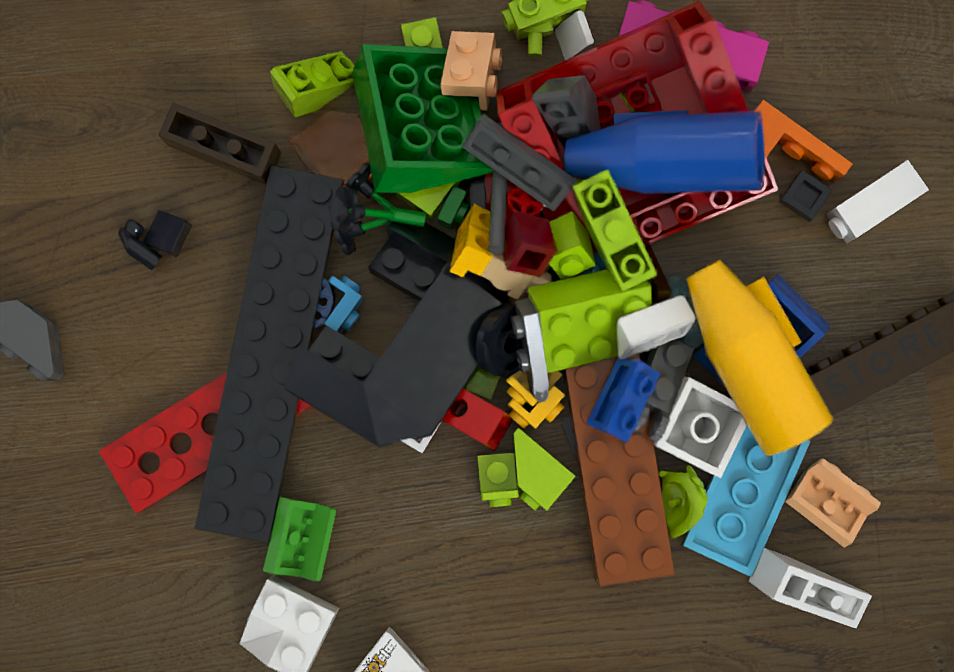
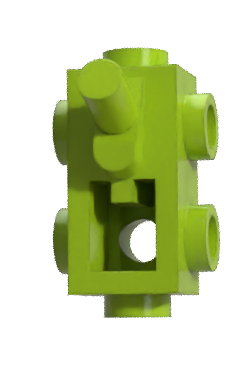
[501,0,589,58]

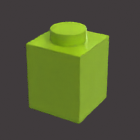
[549,211,596,280]

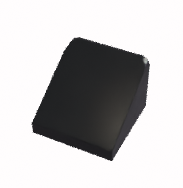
[143,210,192,258]

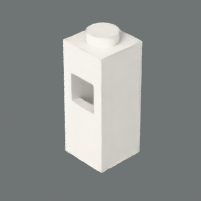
[827,160,929,244]

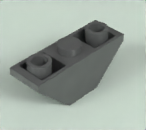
[533,75,601,149]
[0,300,65,381]

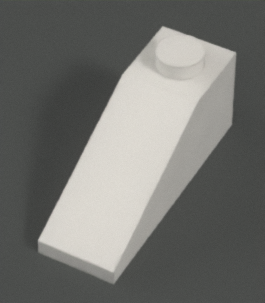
[749,548,872,628]

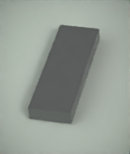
[461,114,577,212]

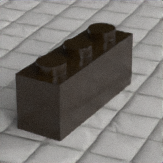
[158,102,281,185]

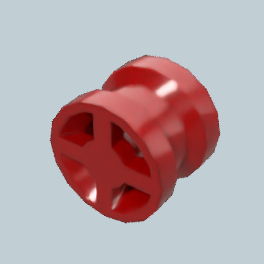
[505,187,543,227]

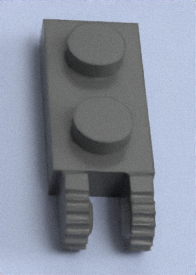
[634,339,693,441]

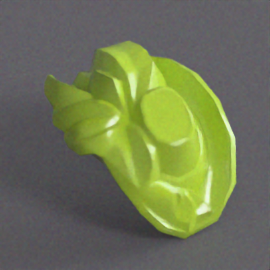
[658,465,708,539]

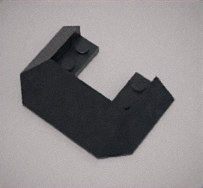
[285,222,511,448]

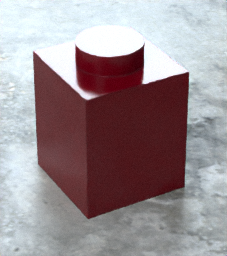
[502,211,557,277]

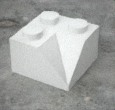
[654,376,747,478]
[240,576,339,672]

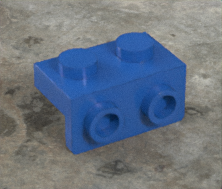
[586,356,660,443]

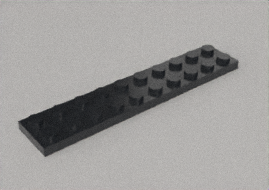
[195,165,344,543]

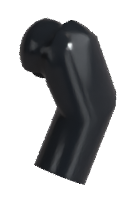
[118,219,162,270]

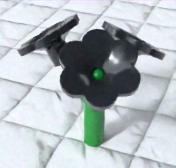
[329,162,426,255]

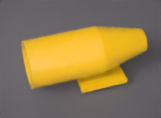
[686,260,833,456]

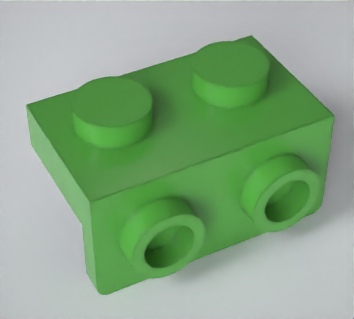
[263,497,336,581]

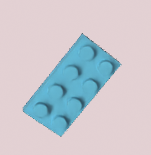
[681,426,810,577]

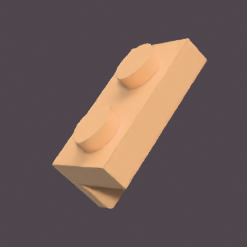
[441,31,502,111]
[785,458,881,548]

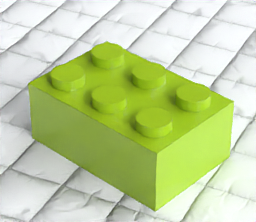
[527,269,652,373]

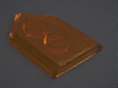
[287,110,374,186]

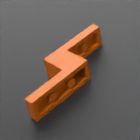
[755,100,853,182]

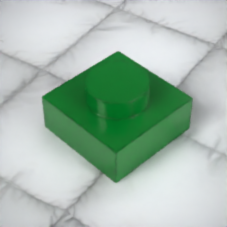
[437,186,470,230]

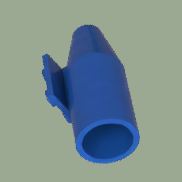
[565,110,765,194]

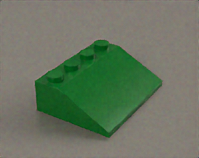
[352,44,494,193]

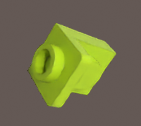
[478,453,519,507]

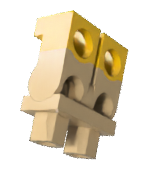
[449,204,552,300]

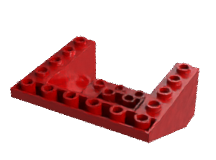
[496,1,778,273]

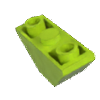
[270,51,354,117]
[572,170,657,292]

